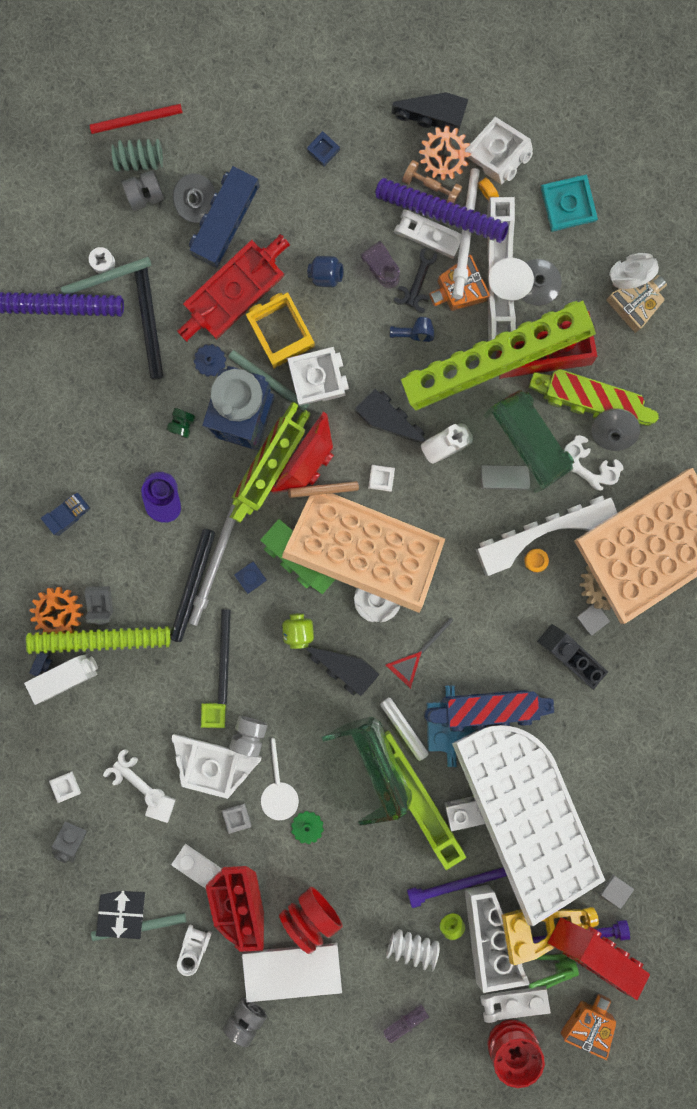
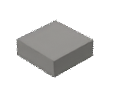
[576,603,610,636]
[222,803,252,834]
[600,874,634,909]

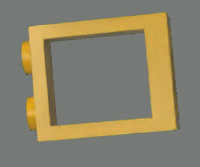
[246,293,315,369]

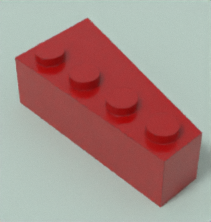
[495,311,598,379]
[547,917,650,1000]

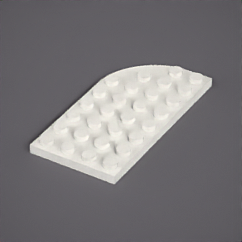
[452,725,605,926]

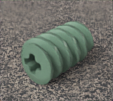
[111,139,163,172]

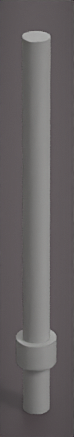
[188,499,235,626]

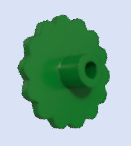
[291,811,324,844]

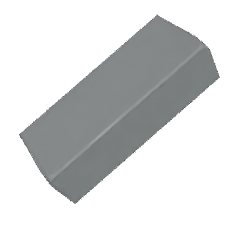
[481,465,530,490]

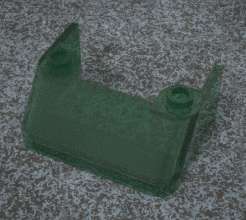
[484,389,575,493]
[321,716,412,826]

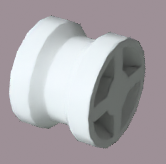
[89,247,115,274]

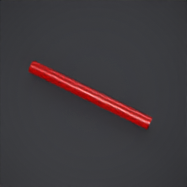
[89,103,183,134]

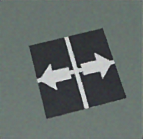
[96,891,145,939]

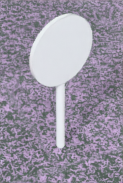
[261,738,299,820]

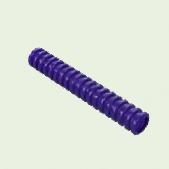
[375,178,509,243]
[0,292,124,317]

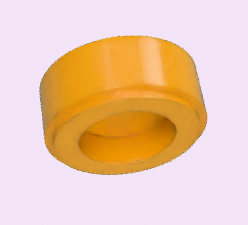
[478,177,499,201]
[524,549,549,572]

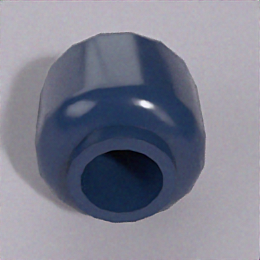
[307,256,344,288]

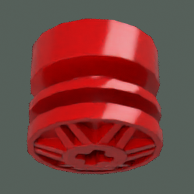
[279,887,343,954]
[487,1019,545,1088]

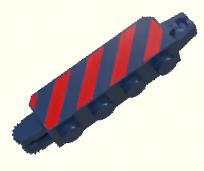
[423,690,554,732]

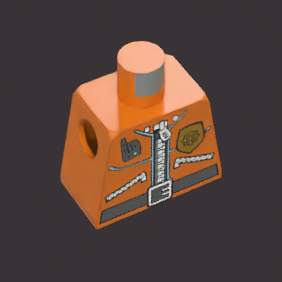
[429,255,490,311]
[561,994,616,1060]

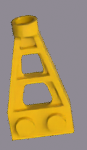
[502,907,599,965]

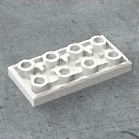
[242,943,342,1002]

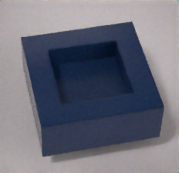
[307,131,340,167]
[234,561,267,594]
[29,651,53,676]

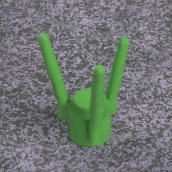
[529,953,579,989]

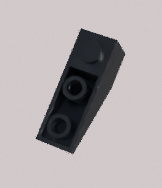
[391,92,468,133]
[355,389,425,444]
[537,624,608,690]
[306,646,380,696]

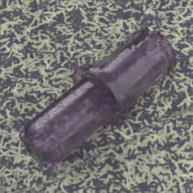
[384,1004,430,1043]

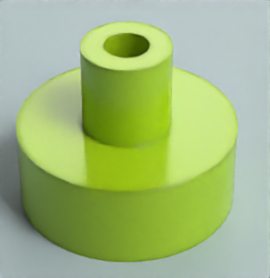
[440,913,465,940]

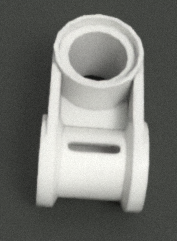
[177,924,212,976]

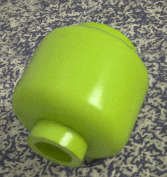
[282,613,314,649]

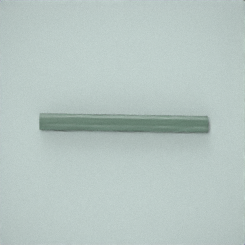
[61,257,151,296]
[228,350,310,411]
[91,913,187,941]

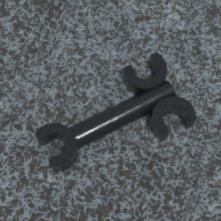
[393,248,437,313]

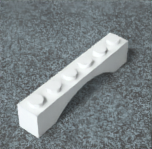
[487,197,516,341]
[476,496,617,576]

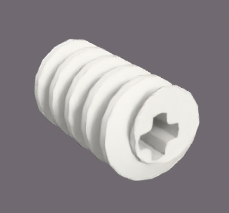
[386,929,440,972]

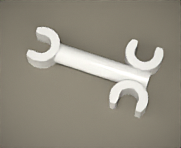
[103,749,165,807]

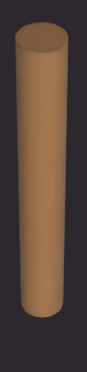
[288,481,359,498]

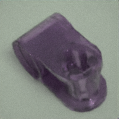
[360,241,400,288]

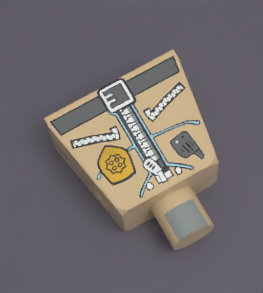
[606,275,667,333]

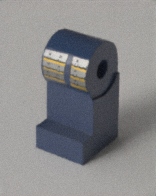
[41,493,90,536]

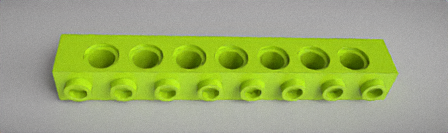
[401,301,596,411]

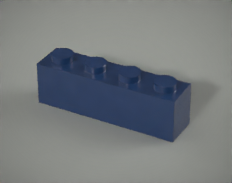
[189,166,260,268]

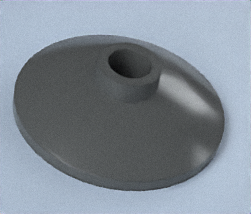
[173,174,216,223]
[521,259,562,306]
[592,408,640,451]

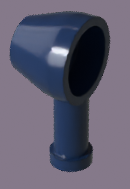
[390,317,434,342]

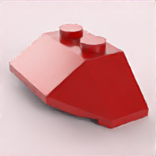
[270,412,334,494]
[205,866,264,952]

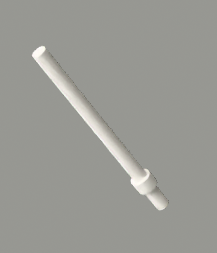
[453,168,480,299]

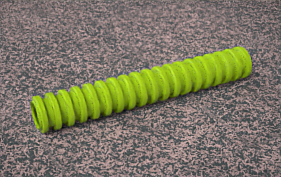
[26,626,170,654]

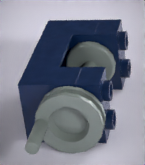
[202,366,275,451]

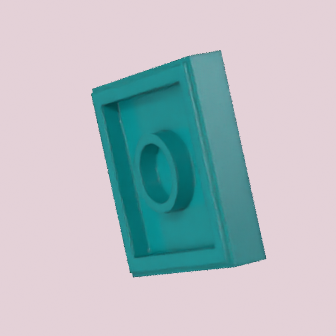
[541,174,598,232]

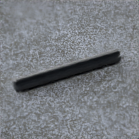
[135,268,163,380]
[170,528,215,642]

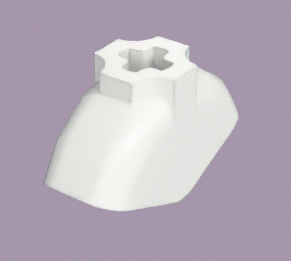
[421,423,473,464]

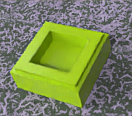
[201,703,226,728]

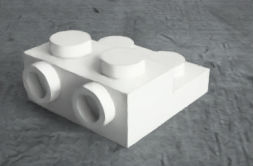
[466,117,533,185]
[287,347,349,406]

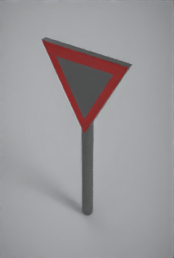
[385,618,453,689]

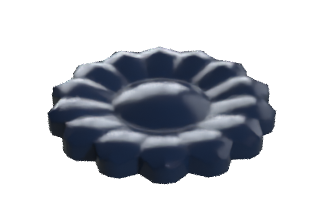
[194,344,226,377]

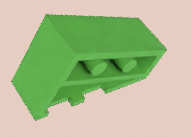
[260,519,336,594]

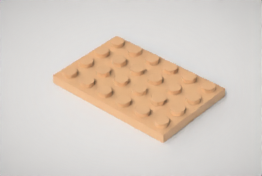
[574,468,697,624]
[282,493,445,613]

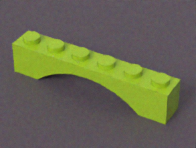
[369,730,467,870]

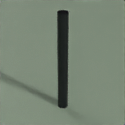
[218,609,231,704]

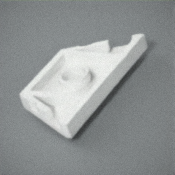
[172,734,262,799]

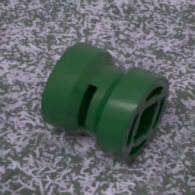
[166,408,196,439]

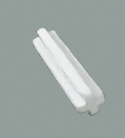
[380,698,428,761]

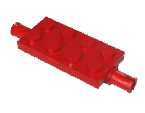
[177,234,290,342]

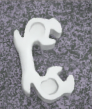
[562,435,623,491]

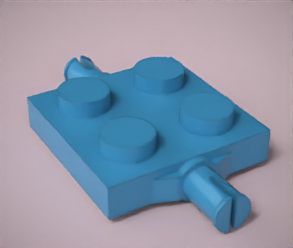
[427,685,476,767]

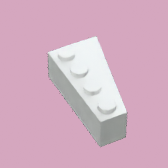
[465,885,530,993]

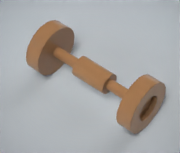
[402,160,463,204]

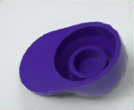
[141,472,181,522]

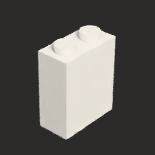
[24,654,98,705]

